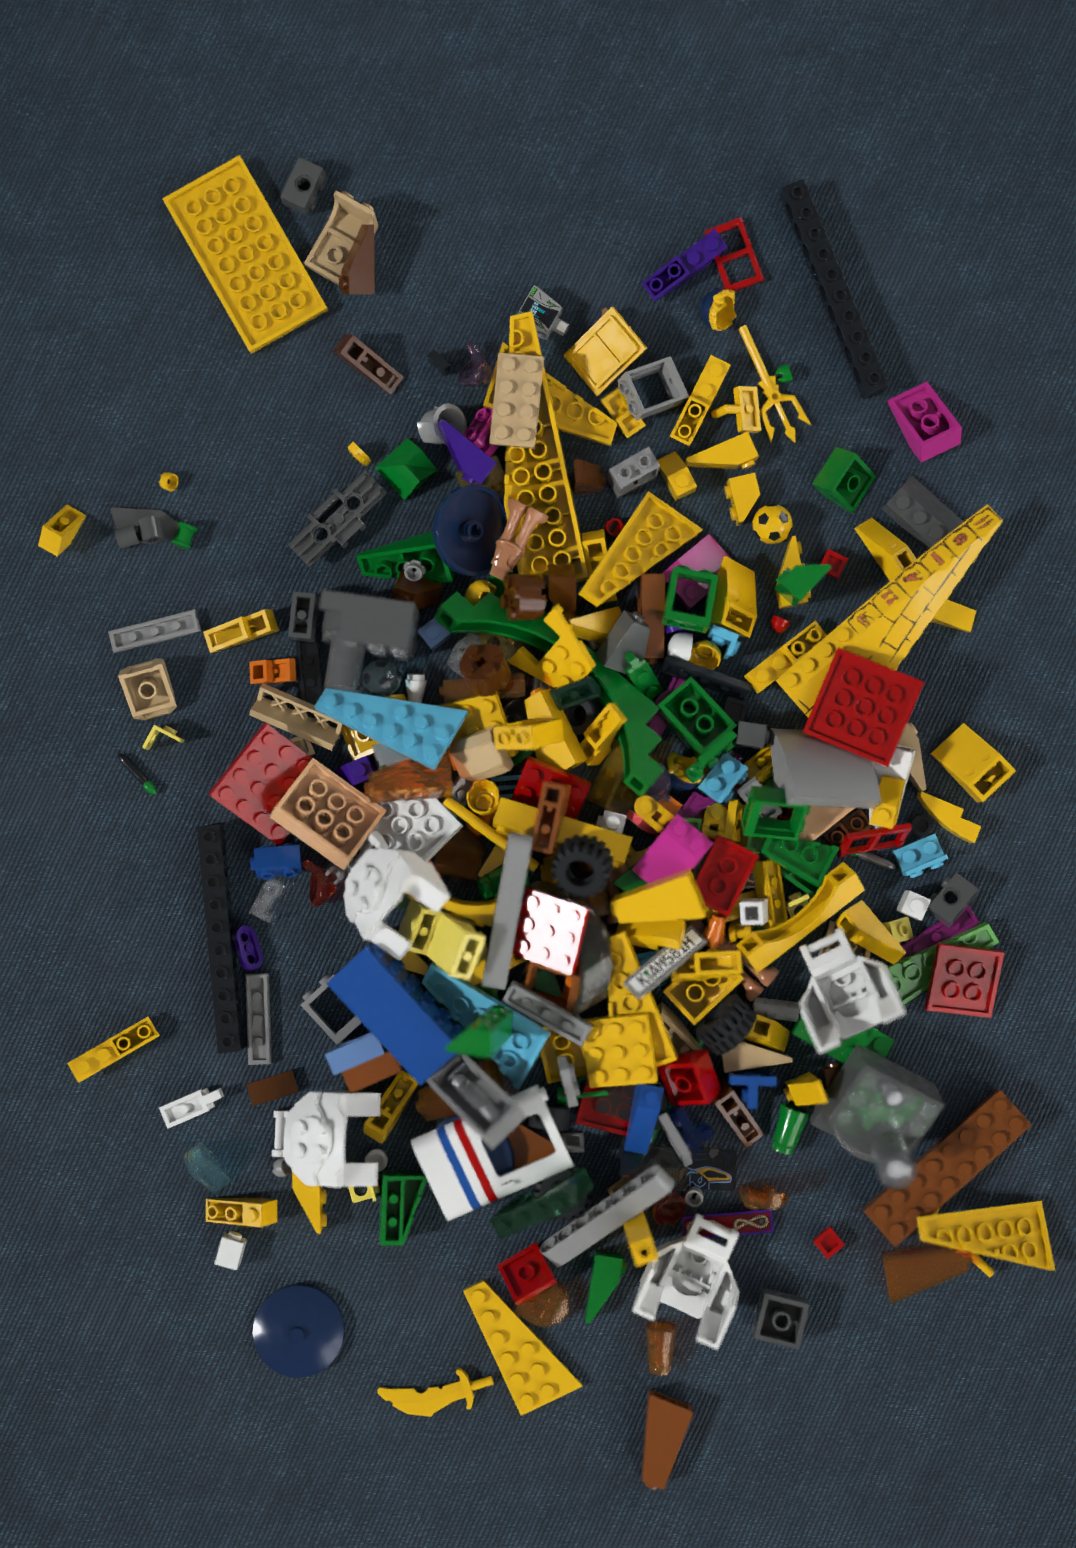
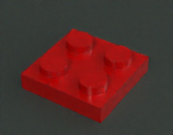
[497,1242,557,1306]

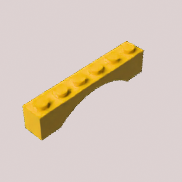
[736,862,865,973]
[403,892,521,927]

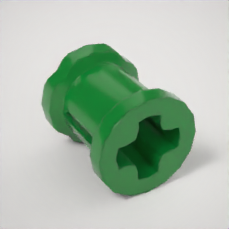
[171,522,197,550]

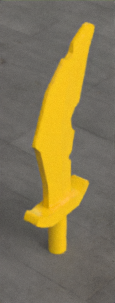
[377,1367,494,1417]

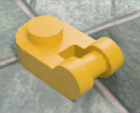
[634,795,675,834]
[701,803,727,840]
[728,918,755,942]

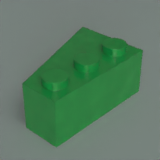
[378,1171,427,1246]

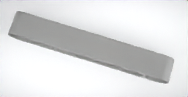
[482,832,533,990]
[540,1165,675,1267]

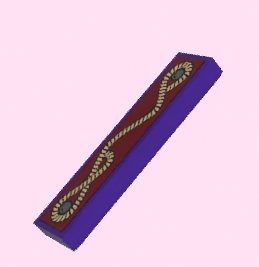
[681,1208,774,1238]

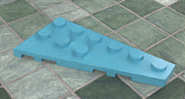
[314,688,468,770]
[422,962,551,1090]

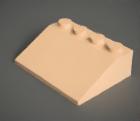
[270,758,387,870]

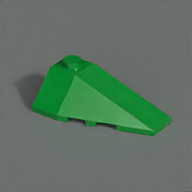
[356,532,454,584]

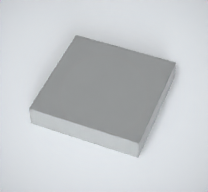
[658,1113,693,1167]

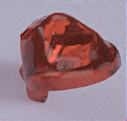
[301,860,337,907]

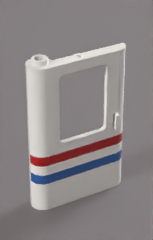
[411,1084,575,1221]

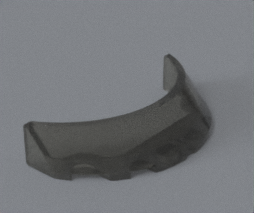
[521,881,614,1016]

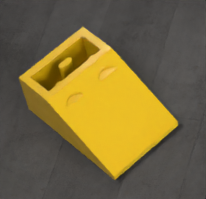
[703,556,757,638]
[931,723,1016,803]

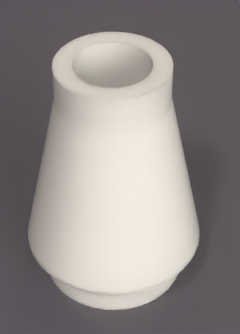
[405,673,427,703]

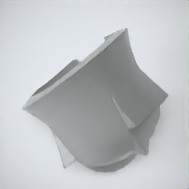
[417,403,467,445]

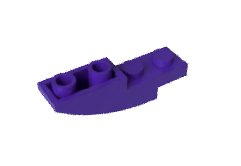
[641,229,728,302]

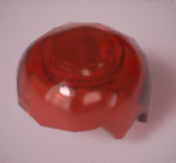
[652,1191,687,1226]

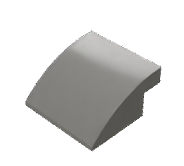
[769,728,881,809]

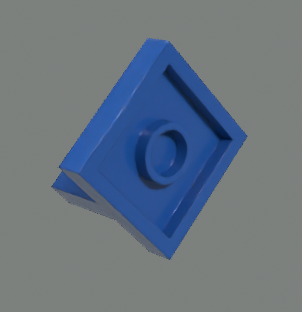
[726,1070,777,1109]

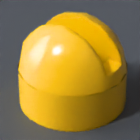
[159,472,179,491]

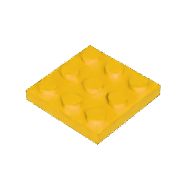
[437,691,518,771]
[583,1013,658,1088]

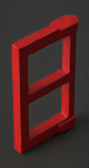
[704,217,765,292]
[837,823,912,858]

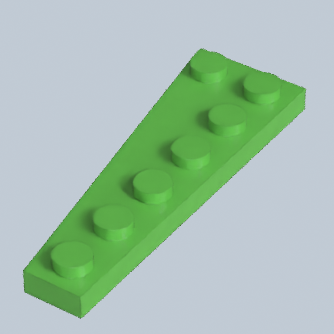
[887,922,999,1005]

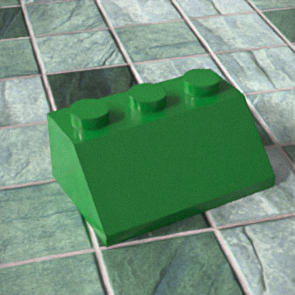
[445,1005,513,1058]

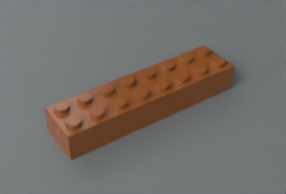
[861,1089,1032,1247]

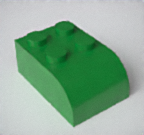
[658,677,737,758]

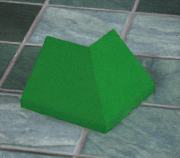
[375,438,438,501]

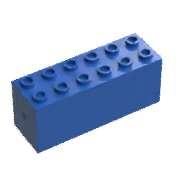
[326,941,464,1085]

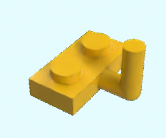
[711,386,761,433]

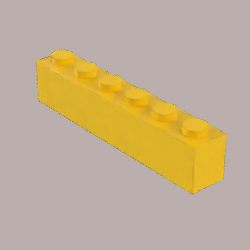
[493,797,632,869]

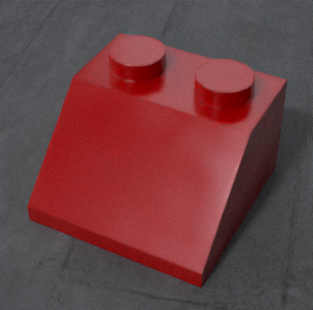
[657,1050,721,1105]

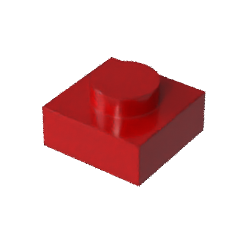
[820,549,848,580]
[812,1226,845,1259]

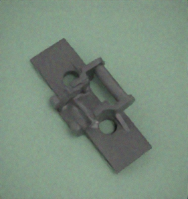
[288,470,387,567]

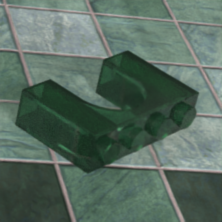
[489,1167,594,1240]

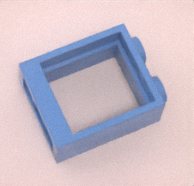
[325,1032,387,1075]

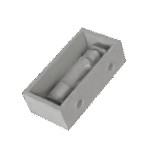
[426,1053,526,1150]

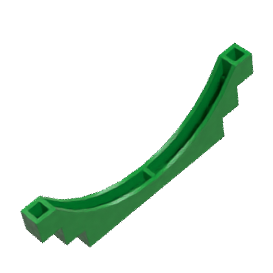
[434,592,664,797]

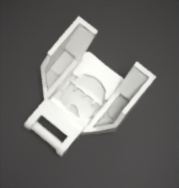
[344,831,450,960]
[799,927,906,1054]
[272,1090,381,1188]
[632,1213,739,1350]

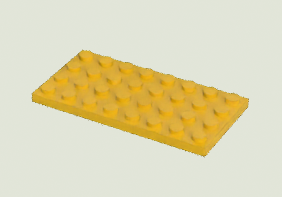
[162,155,328,354]

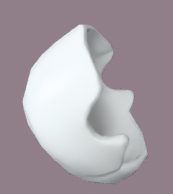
[667,632,693,661]

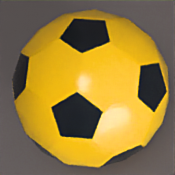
[752,504,793,544]

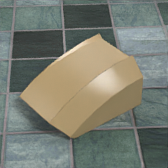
[118,659,177,720]
[449,725,514,781]

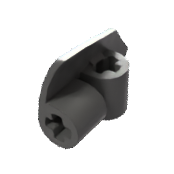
[110,507,179,549]

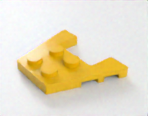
[508,604,596,695]

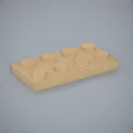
[489,353,544,449]

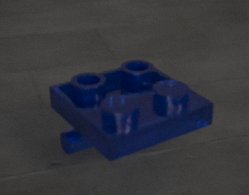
[670,1105,714,1154]

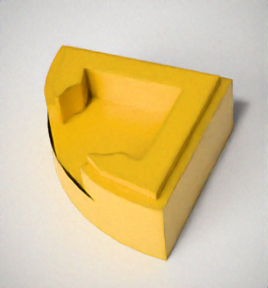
[348,442,371,466]

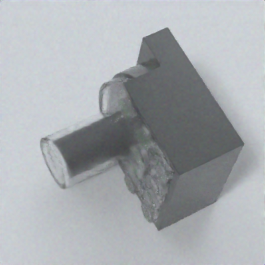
[320,590,421,693]
[810,1044,945,1189]

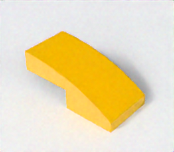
[600,387,646,438]

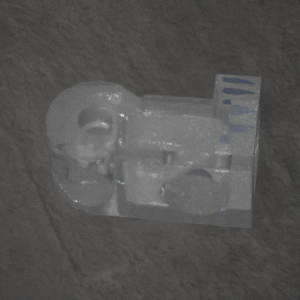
[447,633,481,677]
[249,879,285,923]

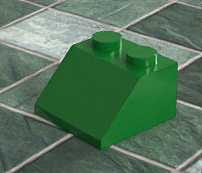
[812,447,876,514]
[774,564,832,606]

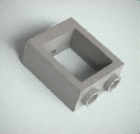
[618,356,689,421]
[607,447,660,499]
[301,973,362,1045]

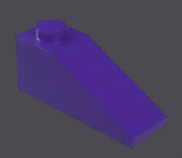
[437,420,496,485]

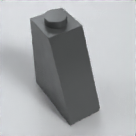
[595,610,650,675]

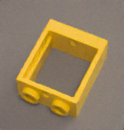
[493,719,564,750]

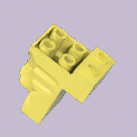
[398,899,488,980]

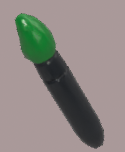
[118,753,157,795]

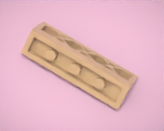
[249,683,344,751]

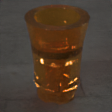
[645,1321,677,1376]

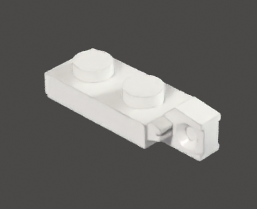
[159,1088,224,1128]

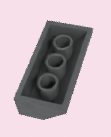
[881,475,963,550]

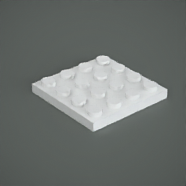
[359,770,463,862]

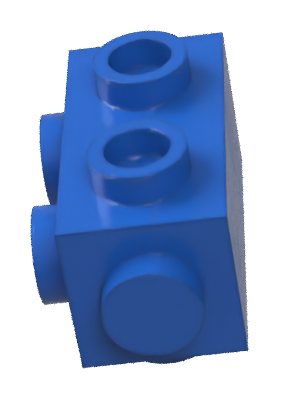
[250,843,303,880]

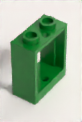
[661,565,719,633]
[741,786,810,841]

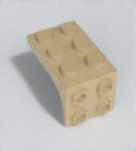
[304,191,378,285]

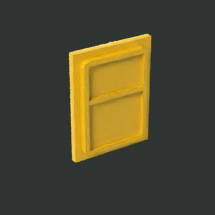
[563,307,647,396]

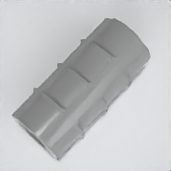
[752,997,800,1022]

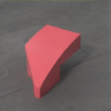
[626,809,666,836]

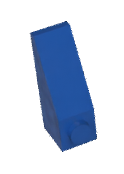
[624,1084,664,1154]

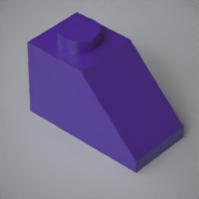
[333,755,381,787]

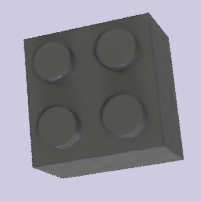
[751,1287,810,1350]

